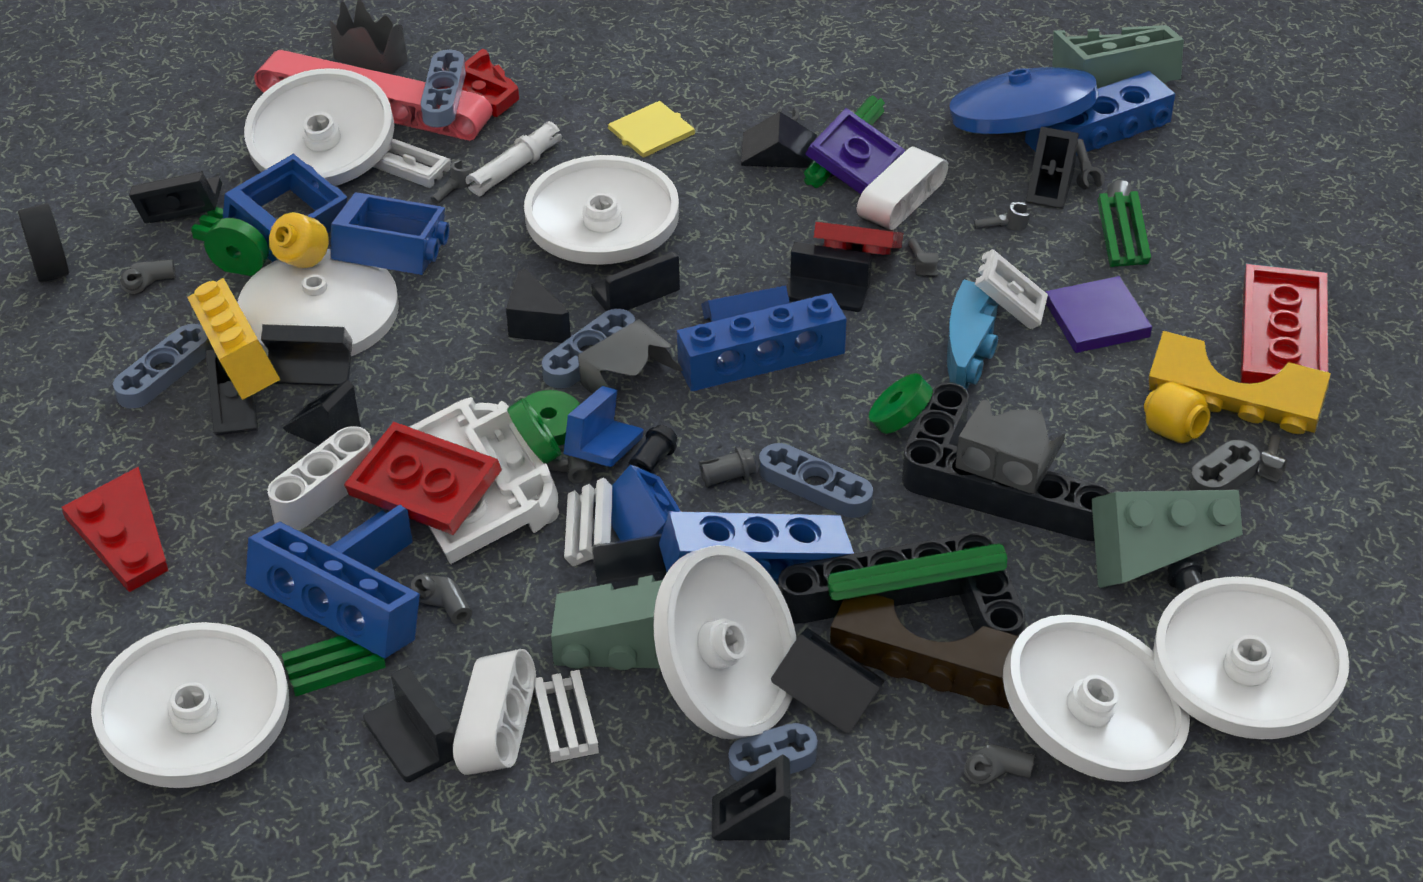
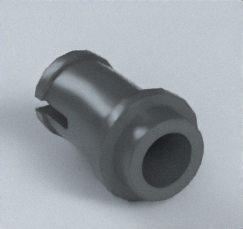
[699,446,756,488]

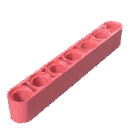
[254,50,493,141]

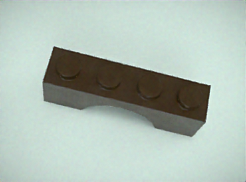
[830,594,1019,709]

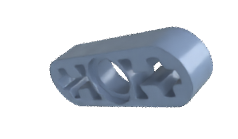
[421,50,466,127]
[542,309,635,388]
[113,324,212,408]
[759,443,873,518]

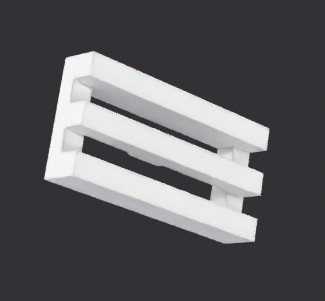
[373,138,451,188]
[975,249,1048,329]
[564,477,612,566]
[534,670,599,763]

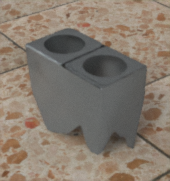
[330,0,408,74]
[578,319,683,409]
[956,400,1065,494]

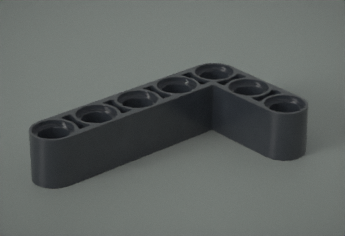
[902,382,1112,541]
[778,533,1026,636]

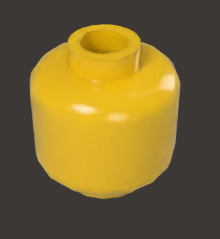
[269,212,329,268]
[1144,382,1210,444]

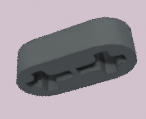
[1189,440,1260,491]

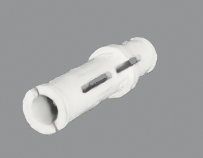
[466,121,562,197]

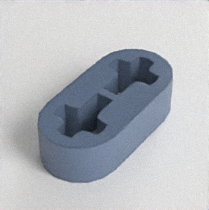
[728,723,818,781]

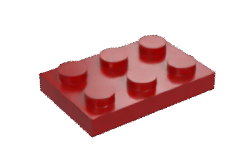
[344,422,502,535]

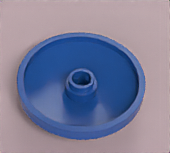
[949,67,1098,134]

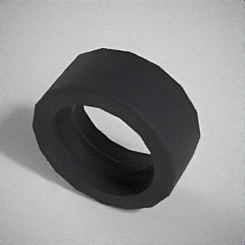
[18,203,70,282]

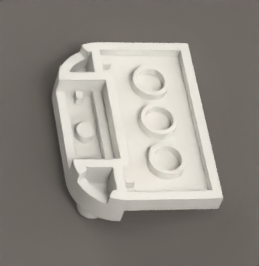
[410,397,559,564]

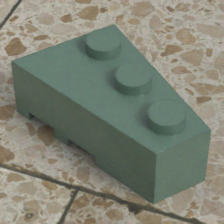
[1052,25,1184,89]
[1092,490,1243,588]
[551,575,663,670]

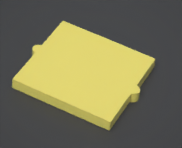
[608,101,695,158]

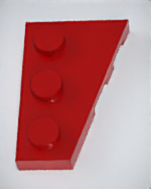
[61,467,169,592]

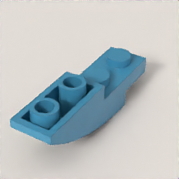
[947,279,999,390]

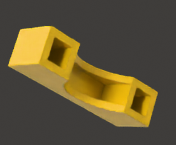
[187,278,280,400]
[1149,331,1331,434]

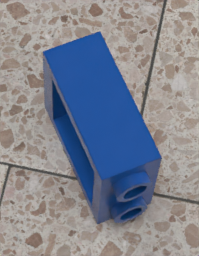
[222,153,347,262]
[331,192,450,275]

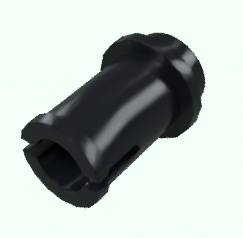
[628,425,677,474]
[1167,557,1204,594]

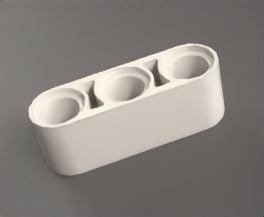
[857,147,948,230]
[267,426,372,530]
[453,649,536,775]

